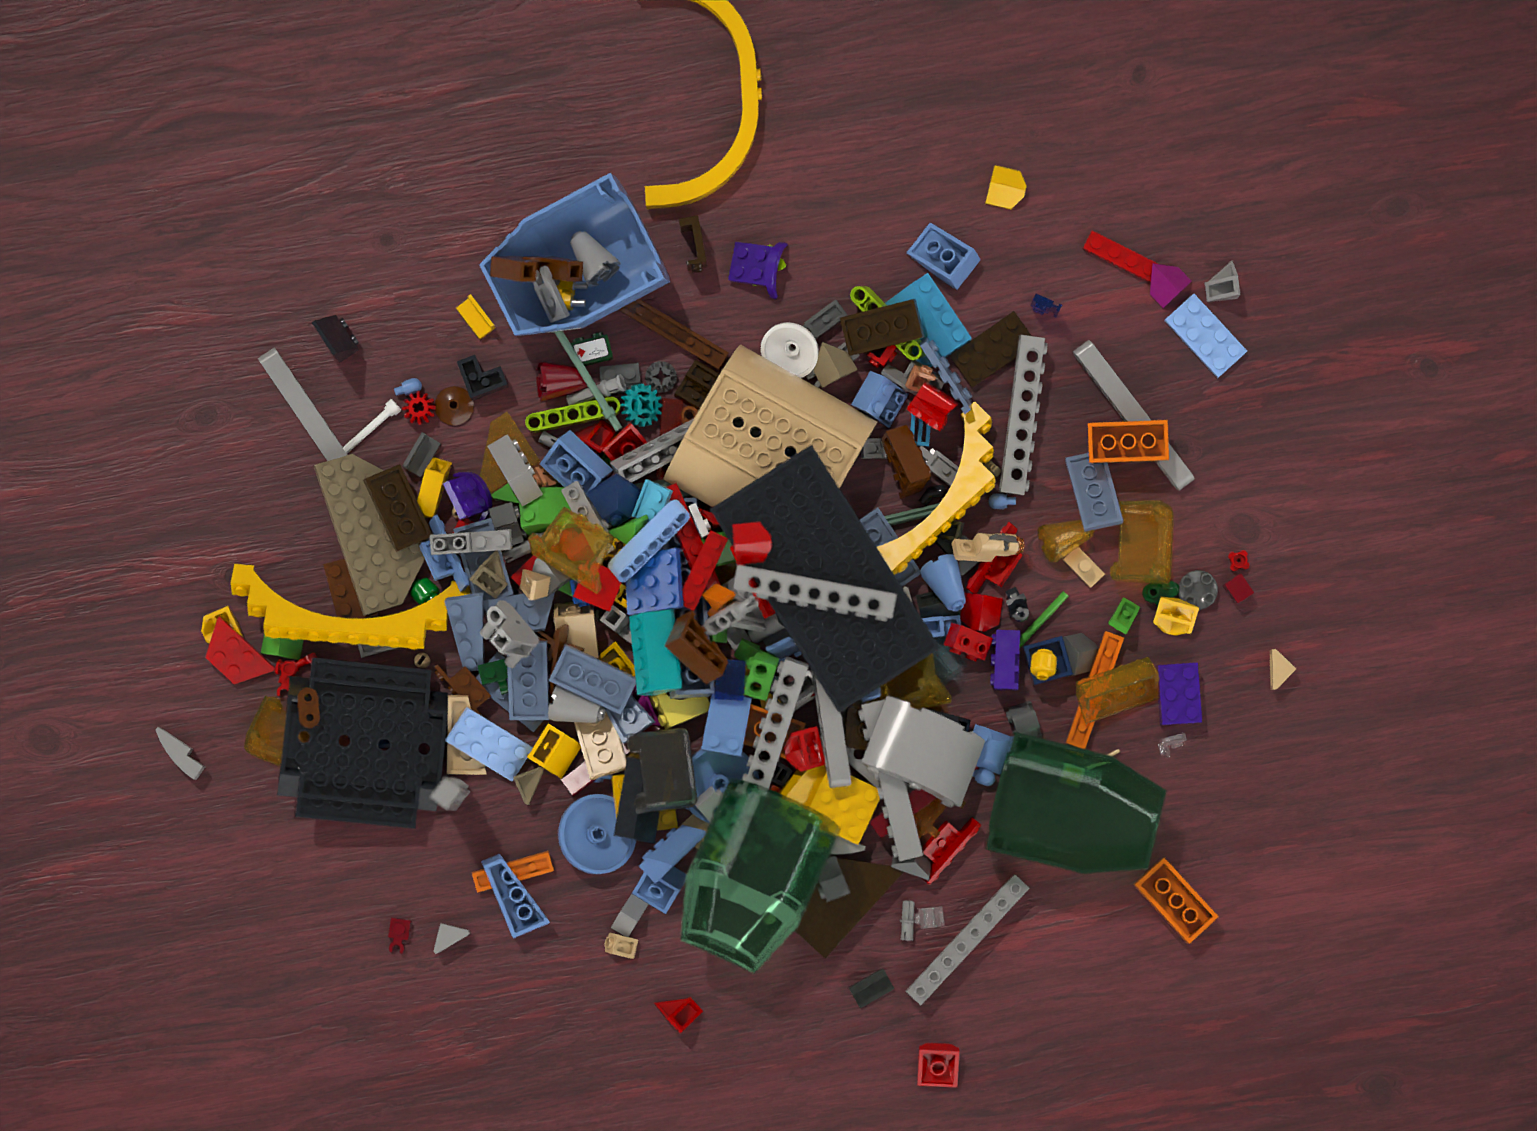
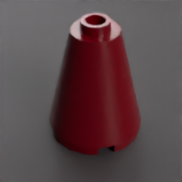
[536,362,591,401]

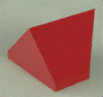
[574,420,616,456]
[654,997,703,1033]

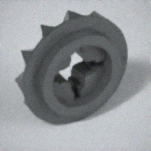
[645,361,677,393]

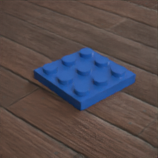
[626,548,683,616]

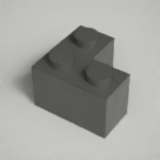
[489,502,527,547]
[810,855,850,902]

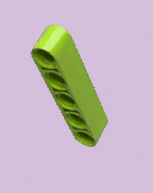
[850,286,926,360]
[525,397,621,433]

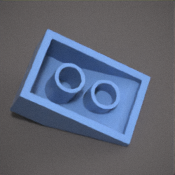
[907,223,981,290]
[701,691,752,757]

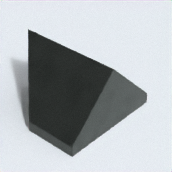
[935,521,964,555]

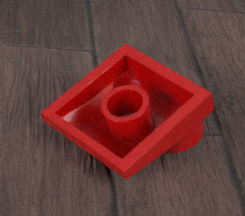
[601,423,648,462]
[917,1043,959,1087]

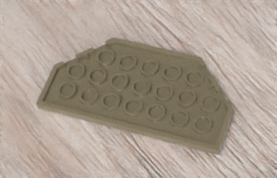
[314,454,425,616]

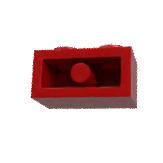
[943,623,993,662]

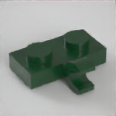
[477,659,508,695]

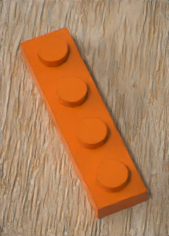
[472,851,554,893]

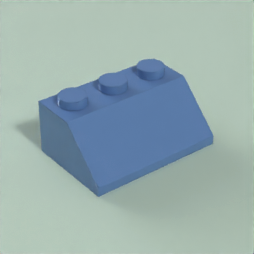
[540,430,613,498]
[639,825,707,883]

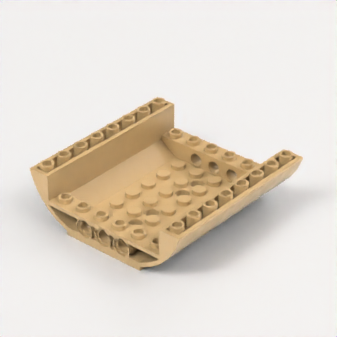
[663,345,878,507]

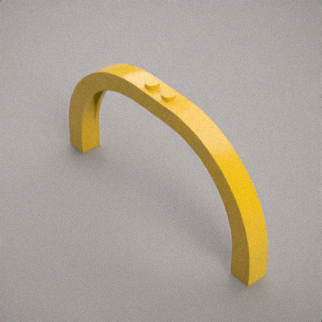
[645,0,762,209]

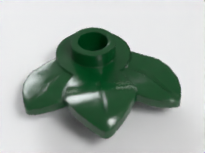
[1142,571,1179,607]

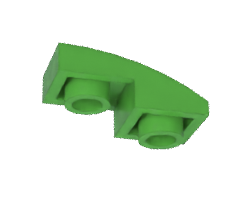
[734,638,777,670]

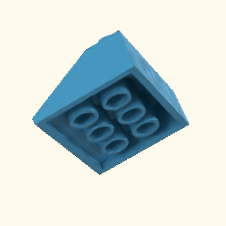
[885,273,972,368]

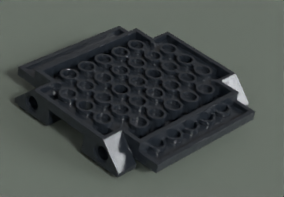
[277,658,448,829]

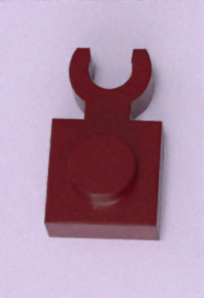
[388,918,411,954]

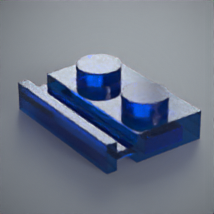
[1030,294,1062,317]
[714,660,746,701]

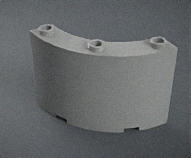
[862,696,985,807]

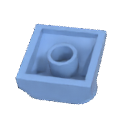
[766,636,802,665]
[973,724,1013,775]

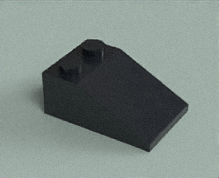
[311,315,359,363]

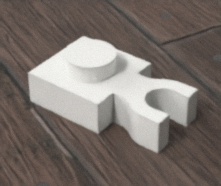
[688,503,711,538]

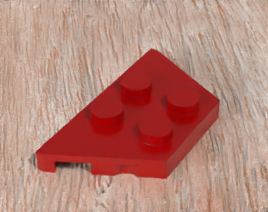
[205,616,275,684]

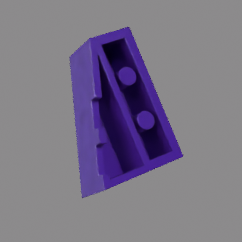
[990,630,1020,691]

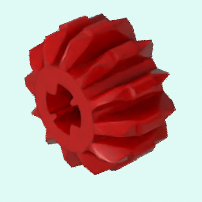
[402,391,436,425]

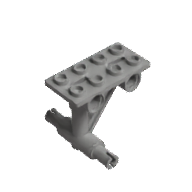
[702,577,790,646]

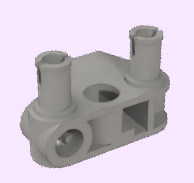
[480,600,539,668]

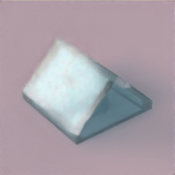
[916,637,968,690]

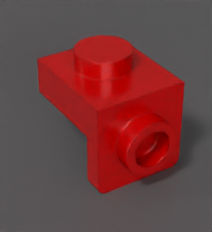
[867,345,898,368]

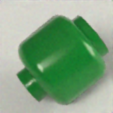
[410,578,440,605]

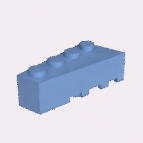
[481,854,550,938]

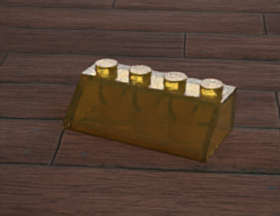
[1076,657,1159,724]

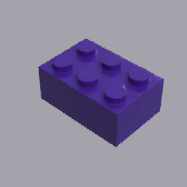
[1156,663,1202,726]

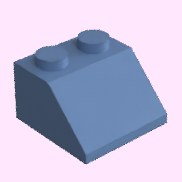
[632,867,689,914]

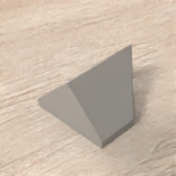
[1205,261,1240,302]

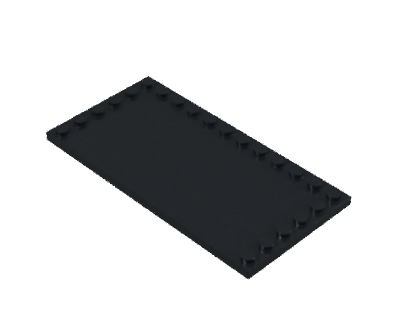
[710,444,940,712]

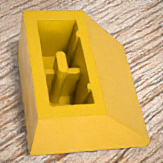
[527,724,581,779]

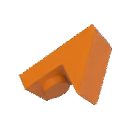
[702,584,736,617]

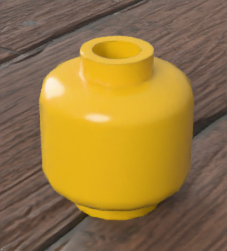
[1030,649,1057,680]

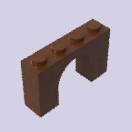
[490,256,583,282]

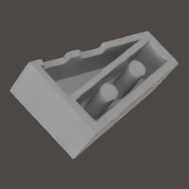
[487,434,543,506]

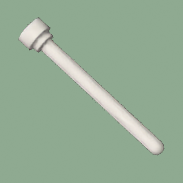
[343,399,402,454]

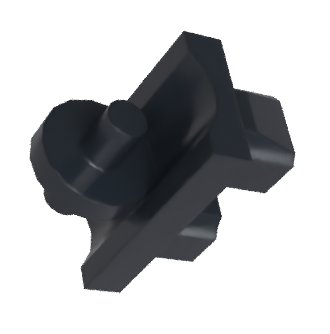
[1005,587,1029,622]

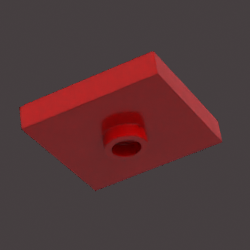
[573,560,622,612]

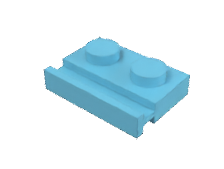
[632,479,673,523]

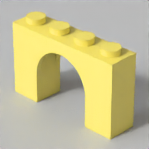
[650,693,710,730]

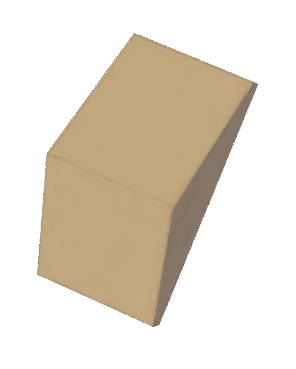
[520,569,551,600]
[1270,649,1296,690]

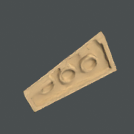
[447,695,487,775]

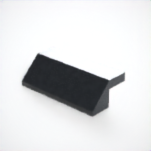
[614,757,668,844]

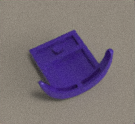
[728,242,788,300]
[443,472,492,522]

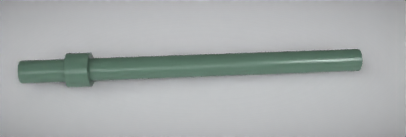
[554,331,623,432]

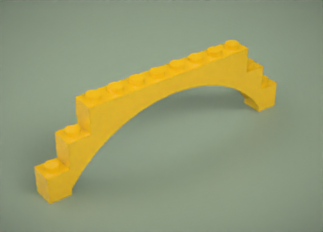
[877,402,996,575]
[231,564,472,649]

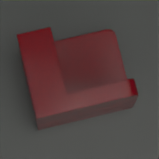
[1222,573,1254,603]

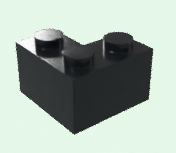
[457,355,509,401]

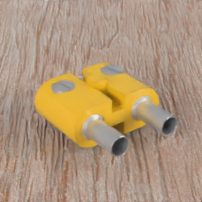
[553,279,588,310]

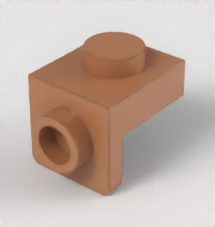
[905,365,937,392]
[532,466,560,487]

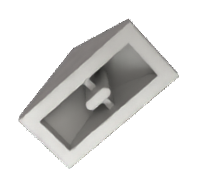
[611,894,648,937]
[434,923,471,954]

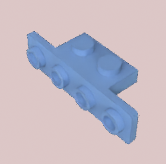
[419,515,469,592]

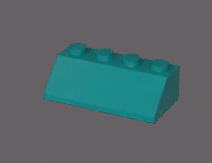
[629,609,682,696]

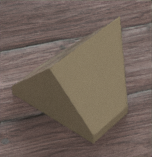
[813,342,857,388]
[469,550,508,599]
[513,767,545,805]

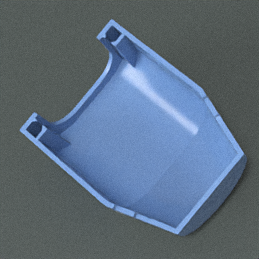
[479,173,670,336]

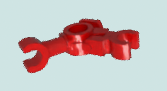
[275,653,317,696]

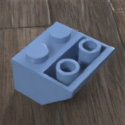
[851,371,909,428]

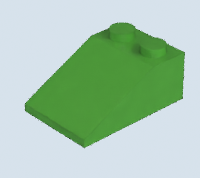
[519,487,580,536]

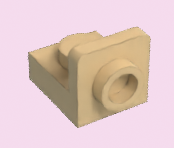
[605,933,638,959]

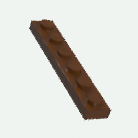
[618,299,729,370]

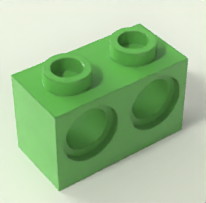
[742,652,779,701]

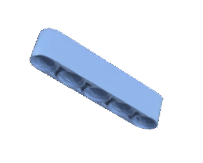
[608,500,690,582]

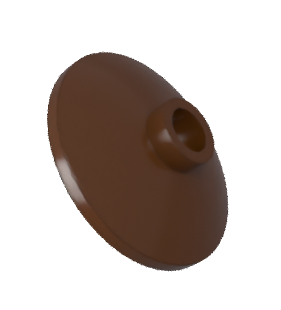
[435,386,474,426]

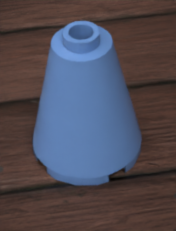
[920,554,966,611]

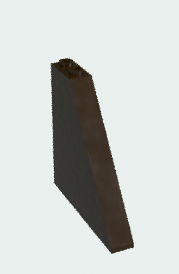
[737,849,904,959]

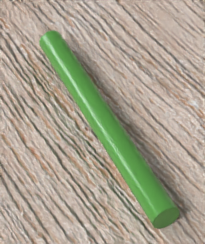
[1019,591,1069,649]

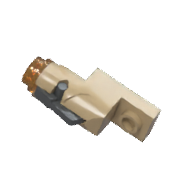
[951,533,1025,562]

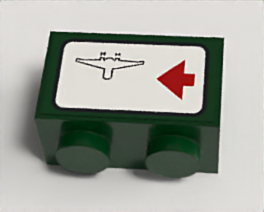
[570,332,614,366]

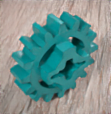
[620,384,663,427]

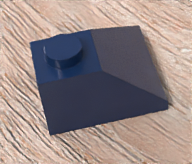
[587,473,641,527]

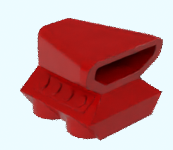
[907,382,960,431]

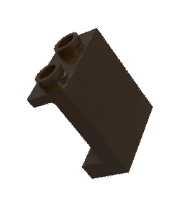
[679,215,707,273]

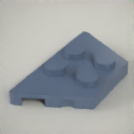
[483,592,555,632]

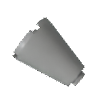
[570,231,621,287]
[548,685,606,723]

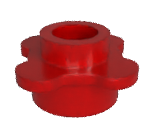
[1228,550,1250,571]

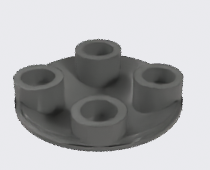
[1179,570,1218,610]

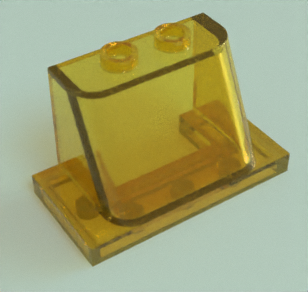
[528,507,614,594]
[866,653,951,709]

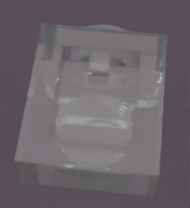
[1158,733,1187,758]

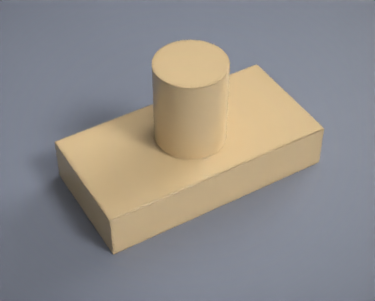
[1063,546,1105,588]

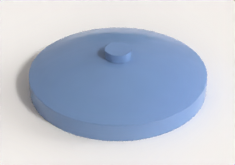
[680,749,759,824]
[558,794,636,874]

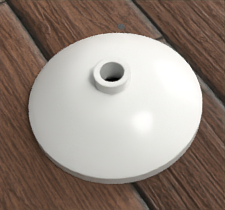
[761,322,819,378]

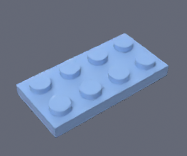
[1164,294,1247,378]
[445,707,533,781]

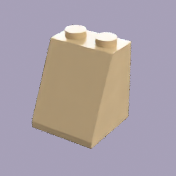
[554,602,599,658]

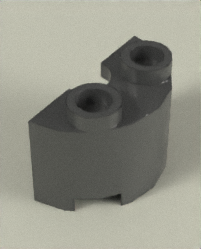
[1005,700,1042,745]

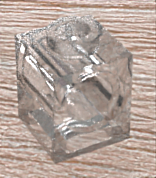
[915,906,945,929]

